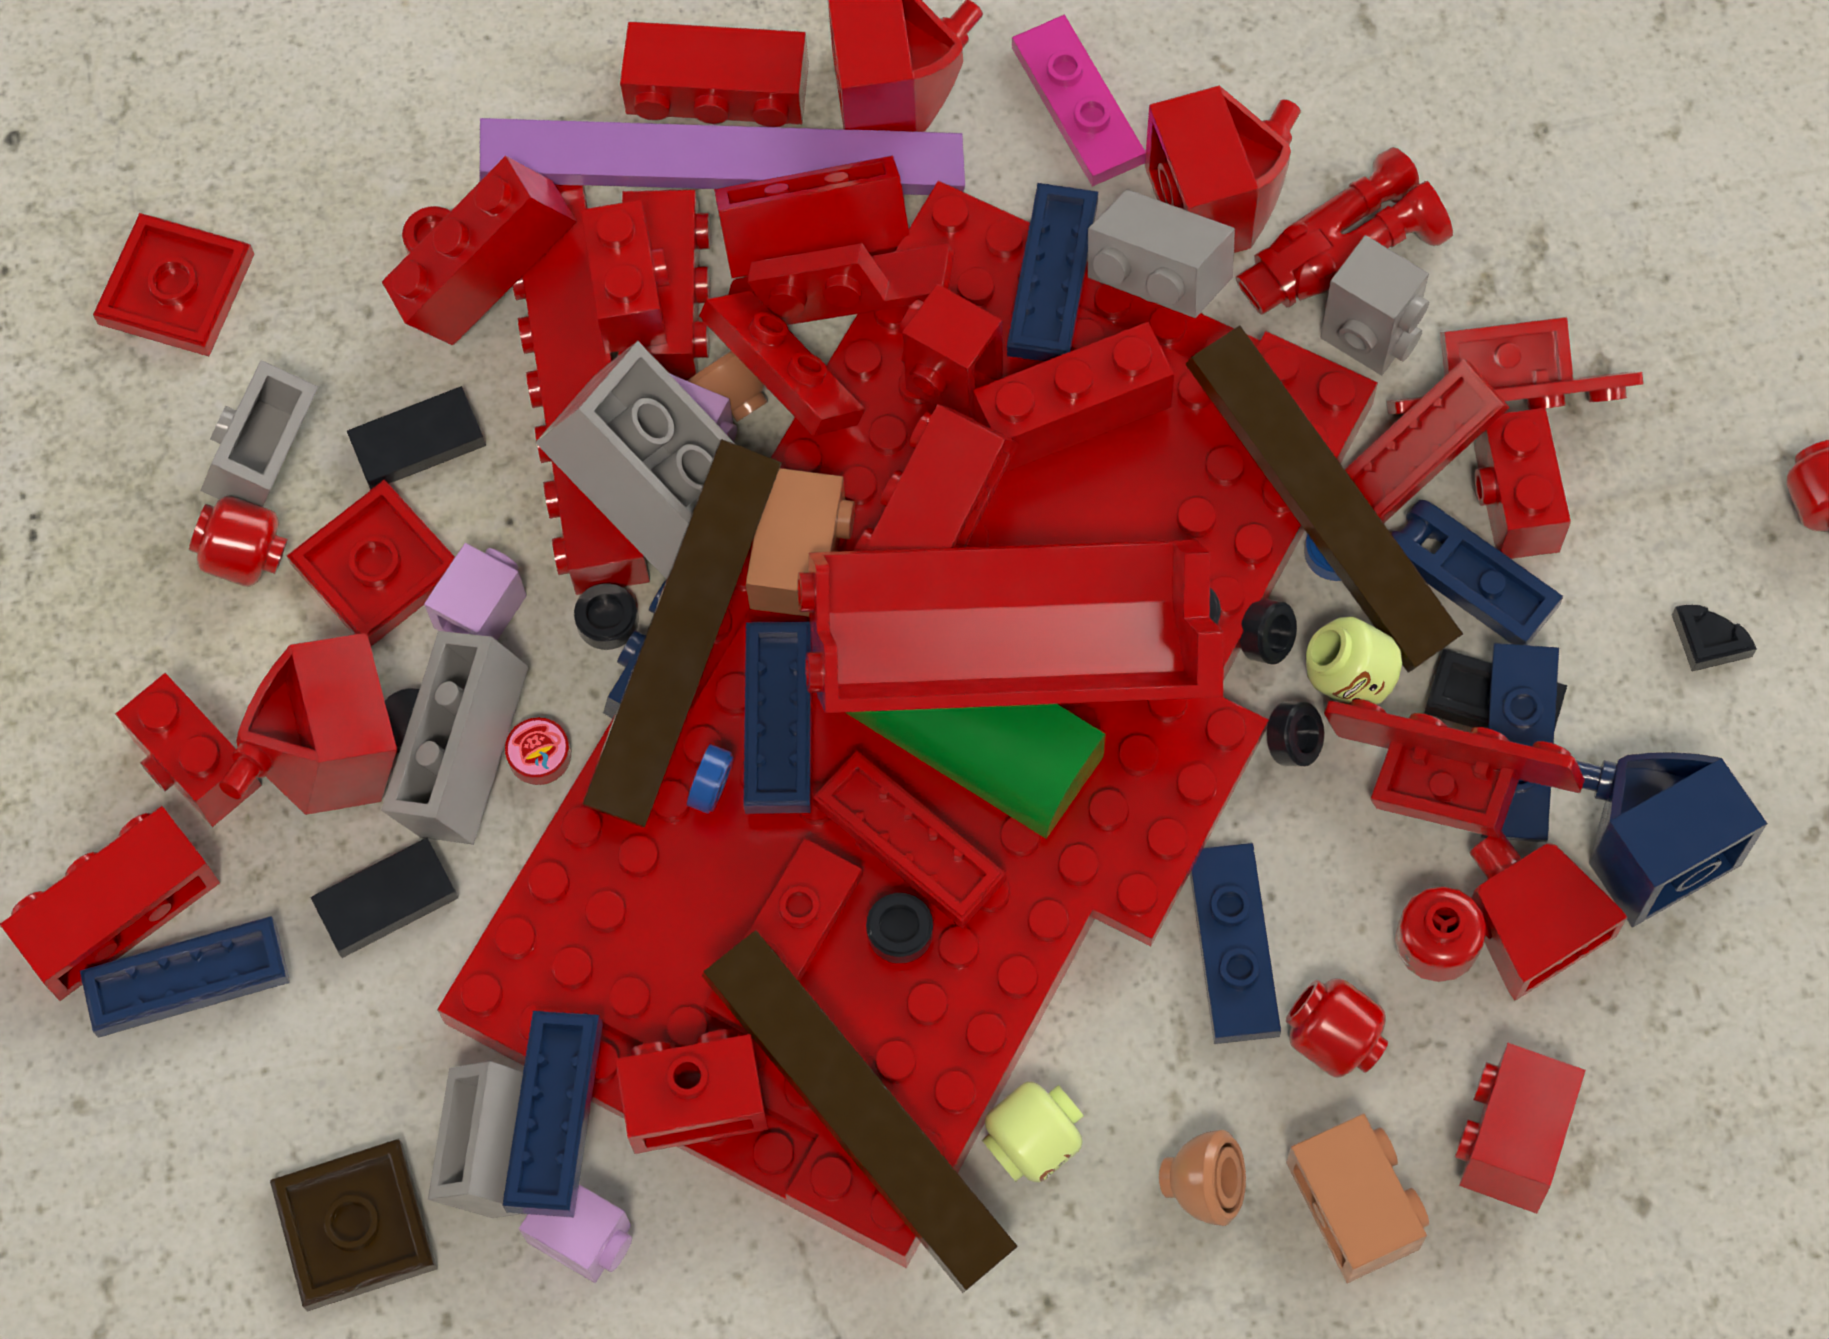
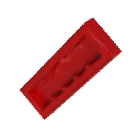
[699,290,865,436]
[1345,359,1510,523]
[813,750,1006,928]
[703,838,863,1038]

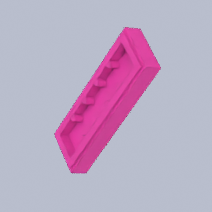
[1012,14,1146,187]

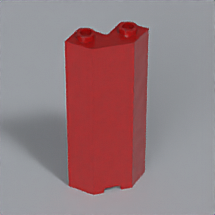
[797,540,1224,713]

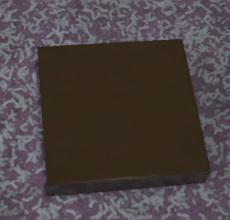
[270,1139,437,1312]

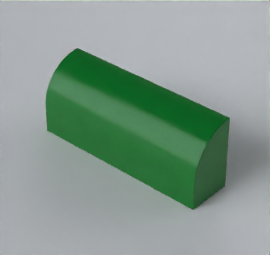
[845,704,1105,839]

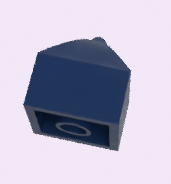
[1576,752,1768,928]

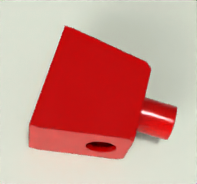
[1470,831,1627,1001]

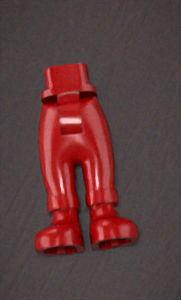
[1236,147,1453,315]

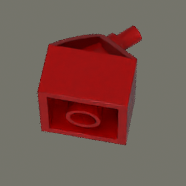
[827,0,983,132]
[1145,85,1301,253]
[219,633,397,815]

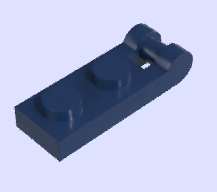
[1391,500,1563,645]

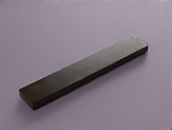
[1185,325,1463,673]
[581,439,782,828]
[702,930,1018,1293]

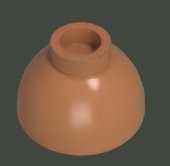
[688,351,768,422]
[1159,1130,1246,1226]

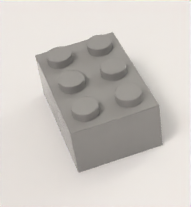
[536,341,735,579]

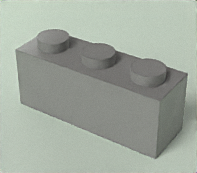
[381,631,529,845]

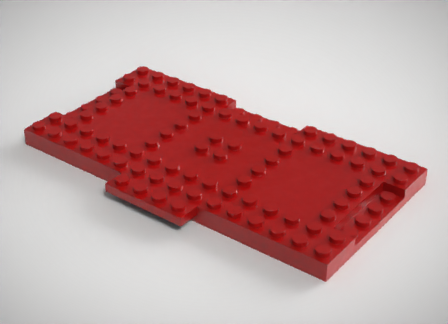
[437,181,1378,1268]

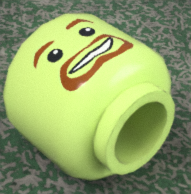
[1306,617,1402,705]
[982,1082,1084,1182]

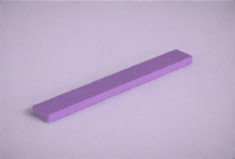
[479,118,965,195]

